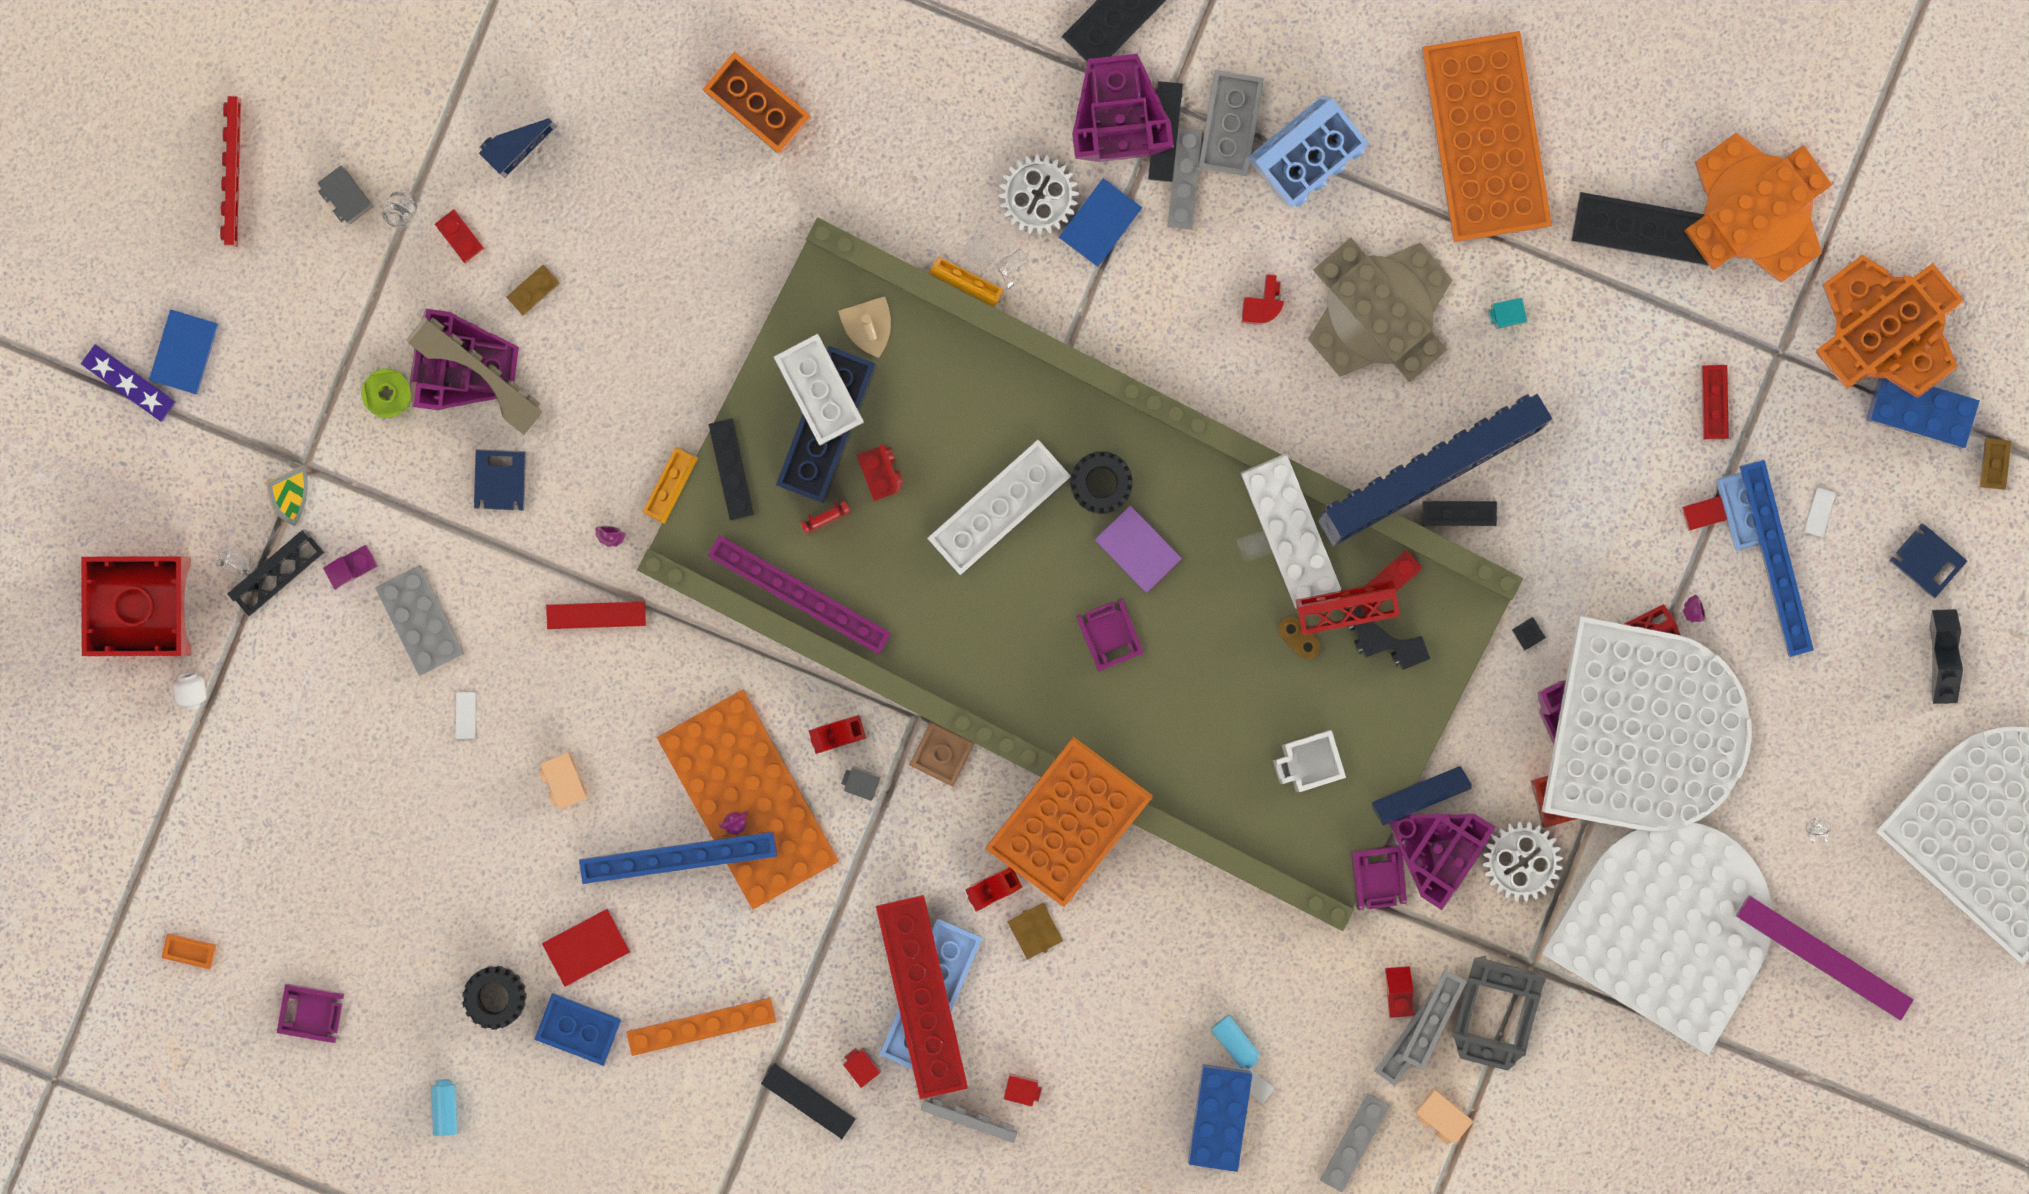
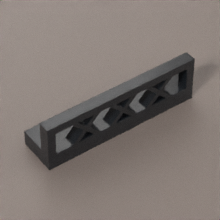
[227,530,325,616]

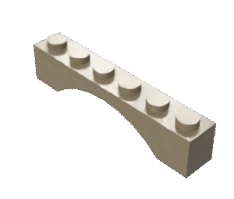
[406,317,543,435]

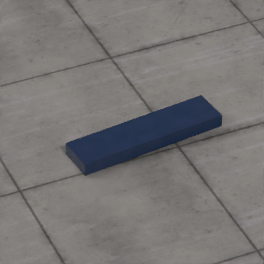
[1372,766,1472,826]

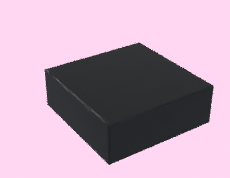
[1511,617,1546,651]

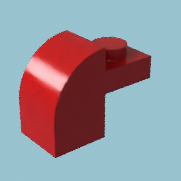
[1241,274,1284,325]
[808,715,866,754]
[965,867,1023,912]

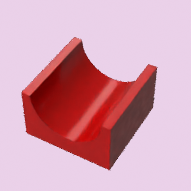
[81,556,191,656]

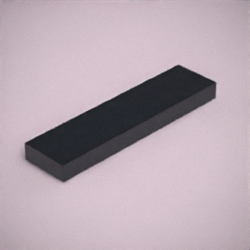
[1148,81,1183,182]
[761,1063,856,1139]

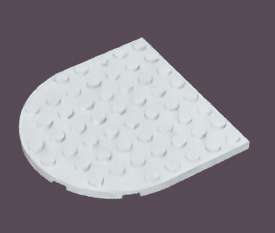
[1542,616,1752,831]
[1875,726,2029,965]
[1540,823,1772,1055]

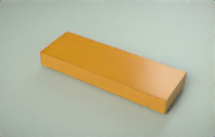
[929,256,1004,308]
[642,446,698,524]

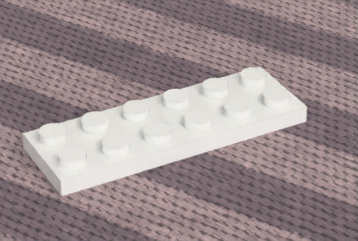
[927,440,1071,575]
[1240,454,1341,609]

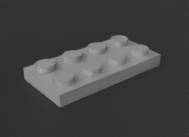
[1198,70,1264,176]
[375,565,464,676]

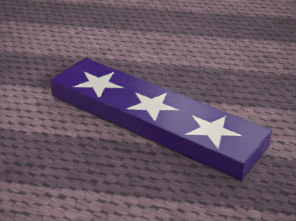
[81,344,176,422]

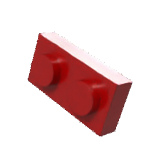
[434,209,485,264]

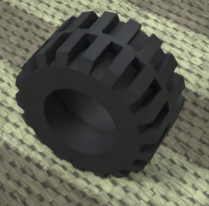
[1071,451,1133,514]
[462,966,527,1030]

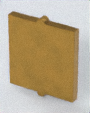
[1007,903,1063,960]

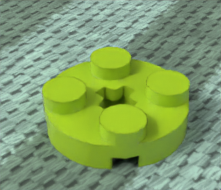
[361,368,411,418]

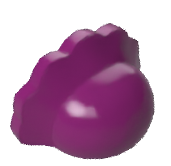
[595,526,626,547]
[1683,595,1705,622]
[718,811,748,835]

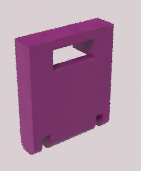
[1076,598,1144,672]
[1351,845,1407,910]
[276,984,344,1043]

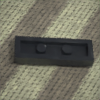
[1422,501,1497,526]

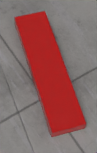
[546,601,646,629]

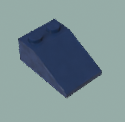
[479,118,557,178]

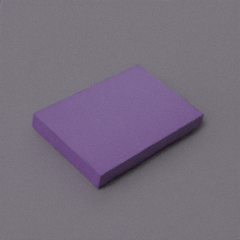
[1095,506,1182,593]

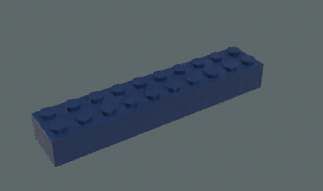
[1318,393,1553,547]

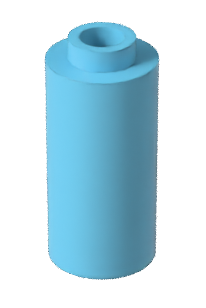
[1210,1015,1260,1069]
[431,1079,458,1136]

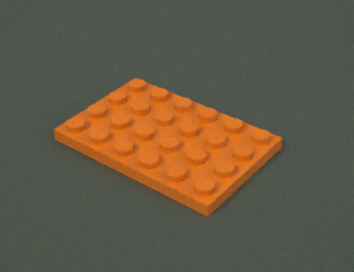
[985,736,1153,907]

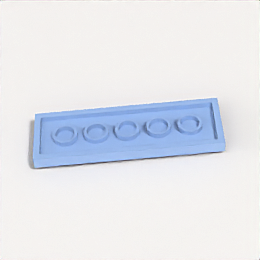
[879,918,983,1069]

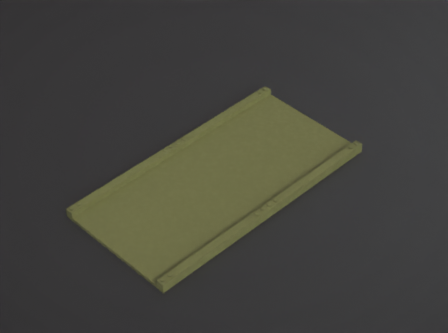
[637,217,1523,931]

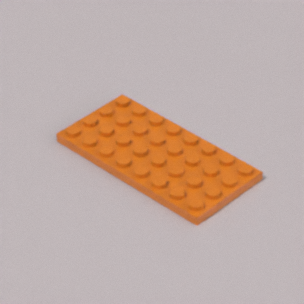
[1422,31,1552,243]
[656,689,839,910]

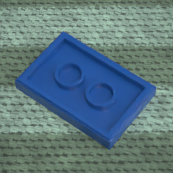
[1058,178,1142,267]
[149,309,219,395]
[534,993,622,1066]

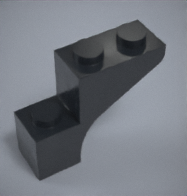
[1348,609,1431,670]
[1929,609,1963,704]

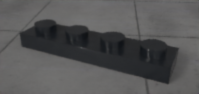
[708,418,754,521]

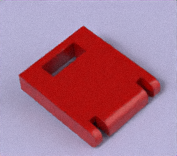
[800,500,852,535]

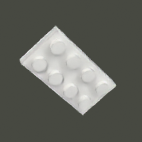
[774,334,864,446]

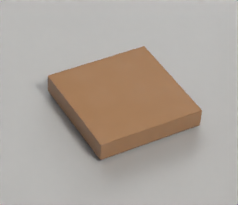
[909,721,975,787]

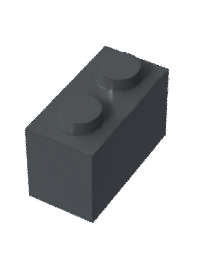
[318,165,374,224]
[841,766,881,801]

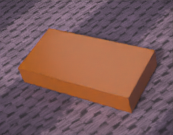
[162,933,216,969]

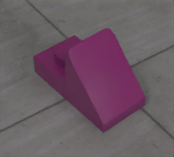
[323,545,379,590]

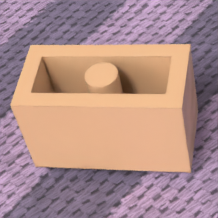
[539,752,588,809]
[1415,1088,1473,1144]

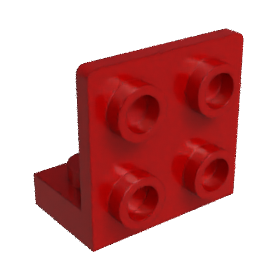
[857,444,904,501]

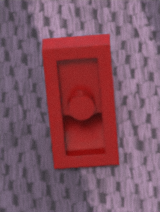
[1385,966,1414,1018]

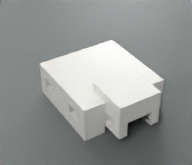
[1272,730,1346,792]

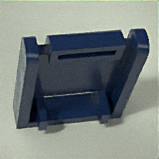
[474,449,526,511]
[1889,523,1967,599]

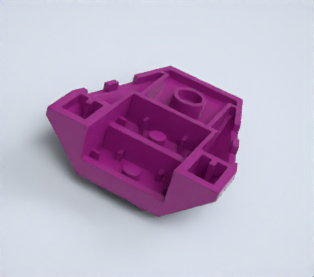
[1072,54,1174,162]
[410,308,519,410]

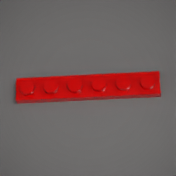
[220,96,241,247]

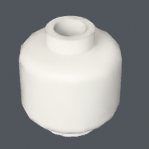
[172,672,207,710]

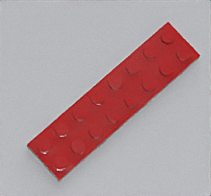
[876,895,968,1100]

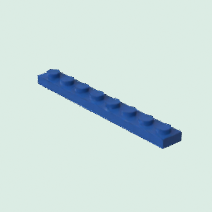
[1739,460,1814,657]
[579,831,777,884]

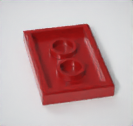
[542,908,631,987]

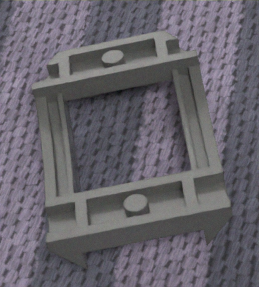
[1453,955,1546,1071]

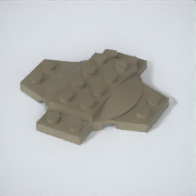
[1308,238,1452,382]

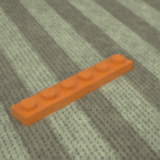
[626,997,776,1056]

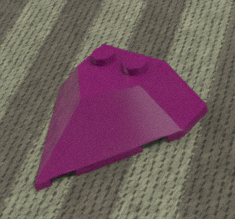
[1389,814,1496,910]

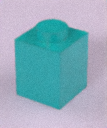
[1488,298,1527,329]

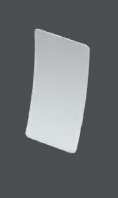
[1805,488,1836,537]
[455,692,476,739]
[1232,1063,1274,1104]

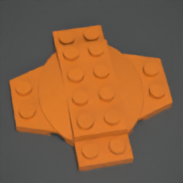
[1684,133,1832,283]
[1815,255,1964,398]

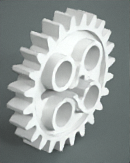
[998,155,1079,236]
[1482,821,1563,902]

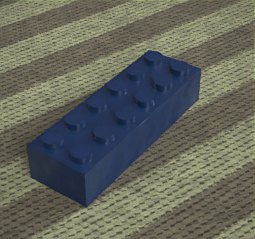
[776,346,877,504]

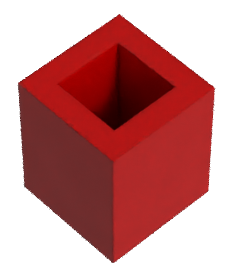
[843,1048,881,1088]
[1004,1073,1042,1106]

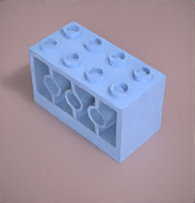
[1247,95,1369,207]

